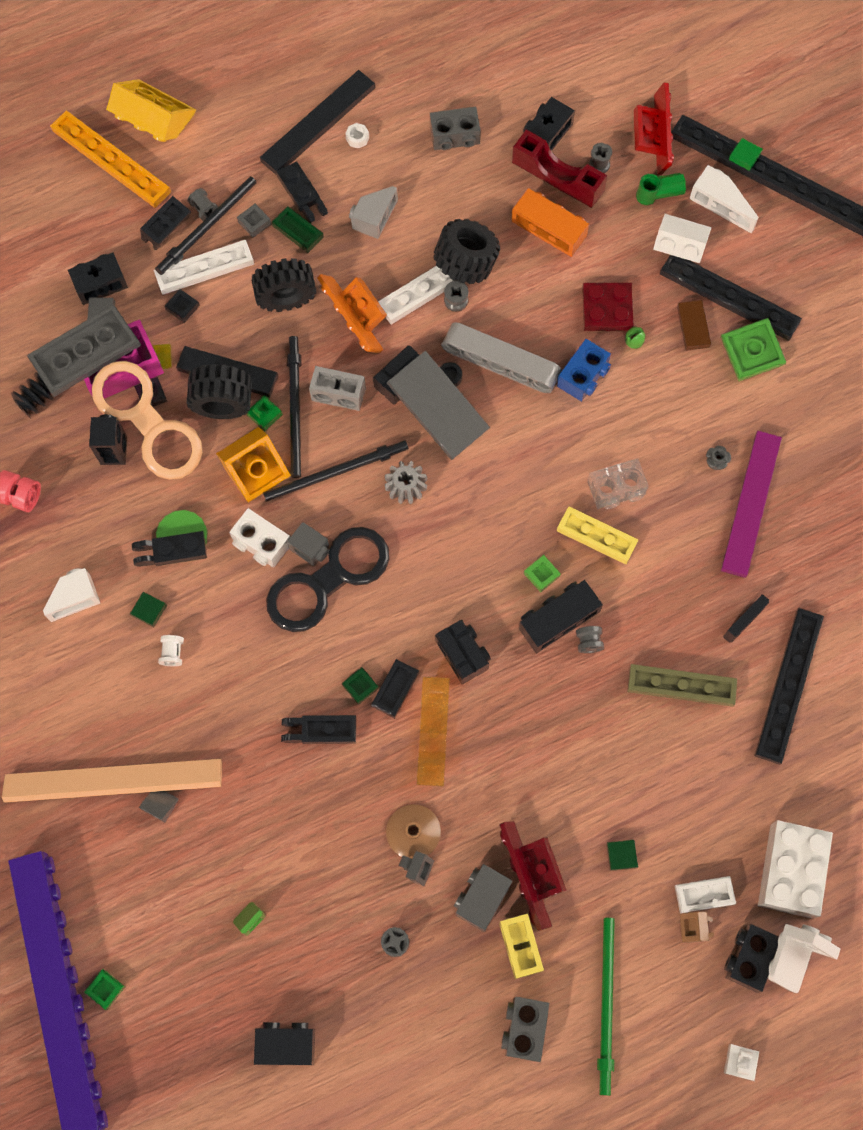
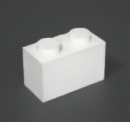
[653,214,712,263]

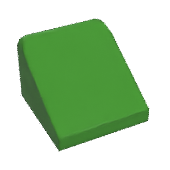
[233,902,266,936]

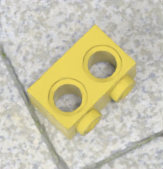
[499,914,544,979]

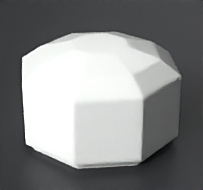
[346,123,369,148]

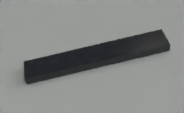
[260,70,375,175]
[660,255,802,341]
[754,608,824,765]

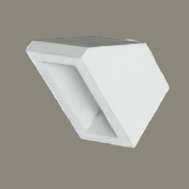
[43,568,100,622]

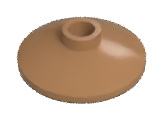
[386,804,441,859]

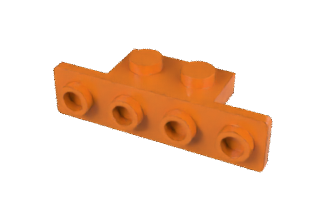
[317,274,387,353]

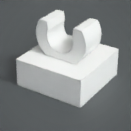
[724,1044,759,1081]

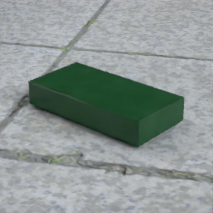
[272,206,324,253]

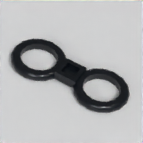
[266,527,390,632]

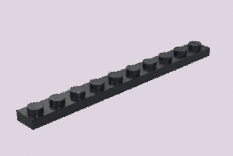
[671,115,863,236]

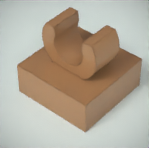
[680,912,714,943]

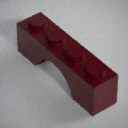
[512,130,607,208]

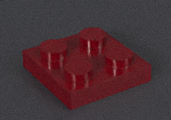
[582,282,634,331]

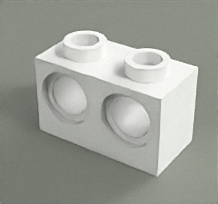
[229,508,290,568]

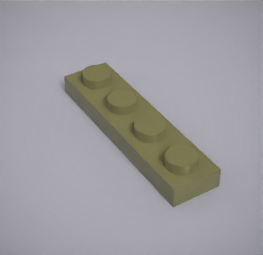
[627,664,737,707]

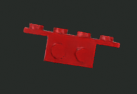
[634,82,674,175]

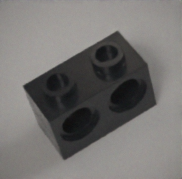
[89,414,127,465]
[724,924,779,993]

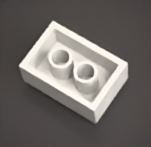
[758,820,833,919]

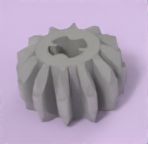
[385,461,427,504]

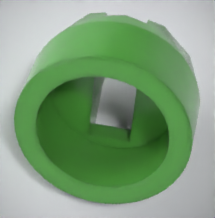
[625,327,646,349]

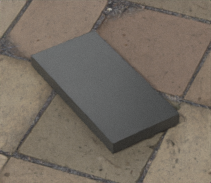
[27,304,141,397]
[387,351,490,460]

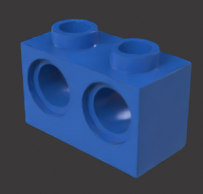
[557,339,611,402]

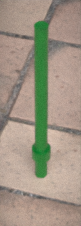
[597,918,615,1096]

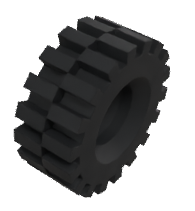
[251,258,317,312]

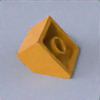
[216,427,291,503]

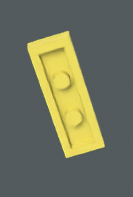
[557,507,638,564]

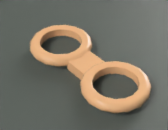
[92,361,203,480]

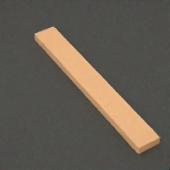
[2,759,222,802]

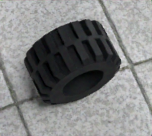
[433,219,500,284]
[186,364,252,419]

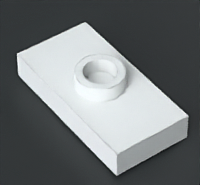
[674,876,736,914]

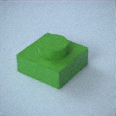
[524,555,561,593]

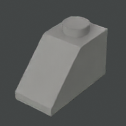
[349,186,398,239]

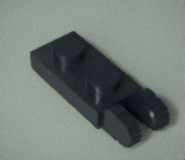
[276,161,328,223]
[132,531,207,567]
[281,715,356,744]

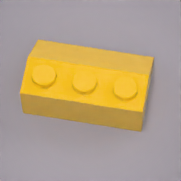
[106,79,196,142]

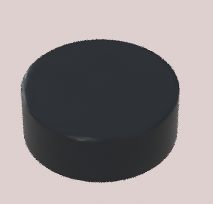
[440,362,462,387]

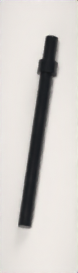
[155,176,256,275]
[287,336,302,478]
[263,440,409,502]

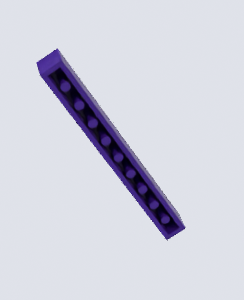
[8,851,108,1130]

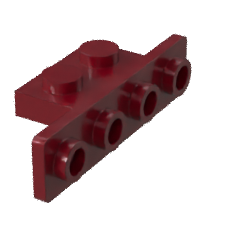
[499,821,567,931]

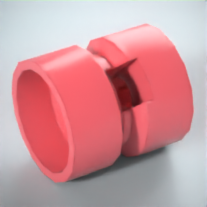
[0,470,41,512]

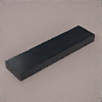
[176,346,278,397]

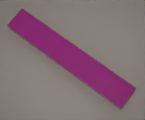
[721,430,782,578]

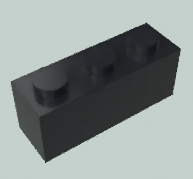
[519,580,603,654]

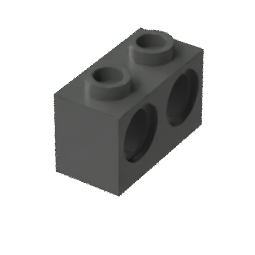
[430,107,481,150]
[501,997,550,1062]

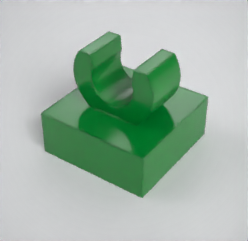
[247,395,283,431]

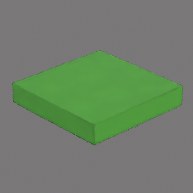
[721,318,786,381]

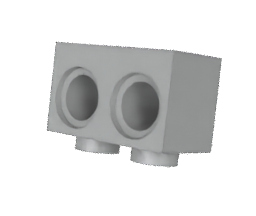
[309,366,366,411]

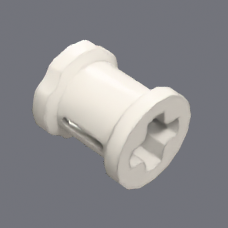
[158,635,184,667]

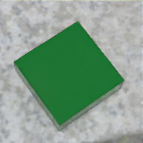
[729,138,763,171]
[84,969,125,1010]

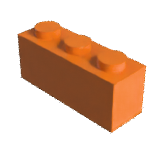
[511,188,589,257]

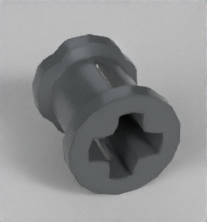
[589,143,612,173]
[187,188,218,221]

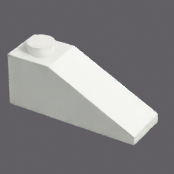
[690,165,759,233]

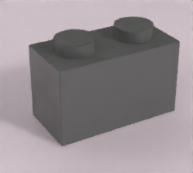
[453,864,512,932]

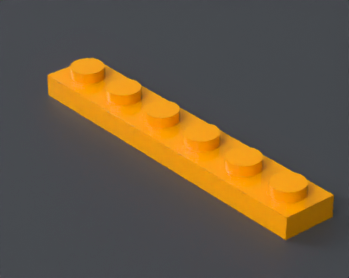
[50,110,171,208]

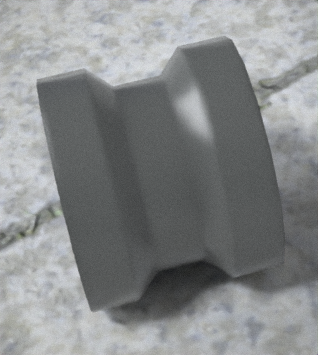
[444,281,469,312]
[576,626,604,653]
[381,927,409,957]

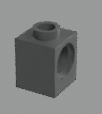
[287,522,330,566]

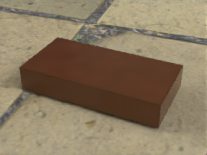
[677,300,711,351]

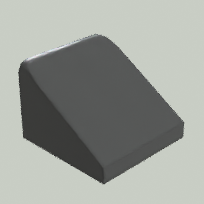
[139,791,179,823]

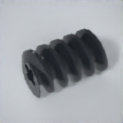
[11,372,61,419]

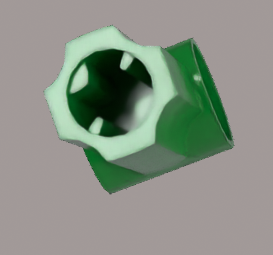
[636,173,686,205]

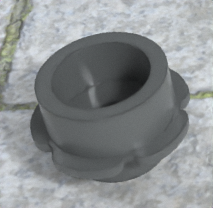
[706,446,731,470]

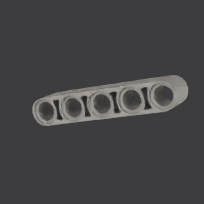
[441,322,562,393]

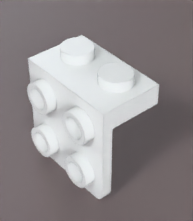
[769,924,840,993]

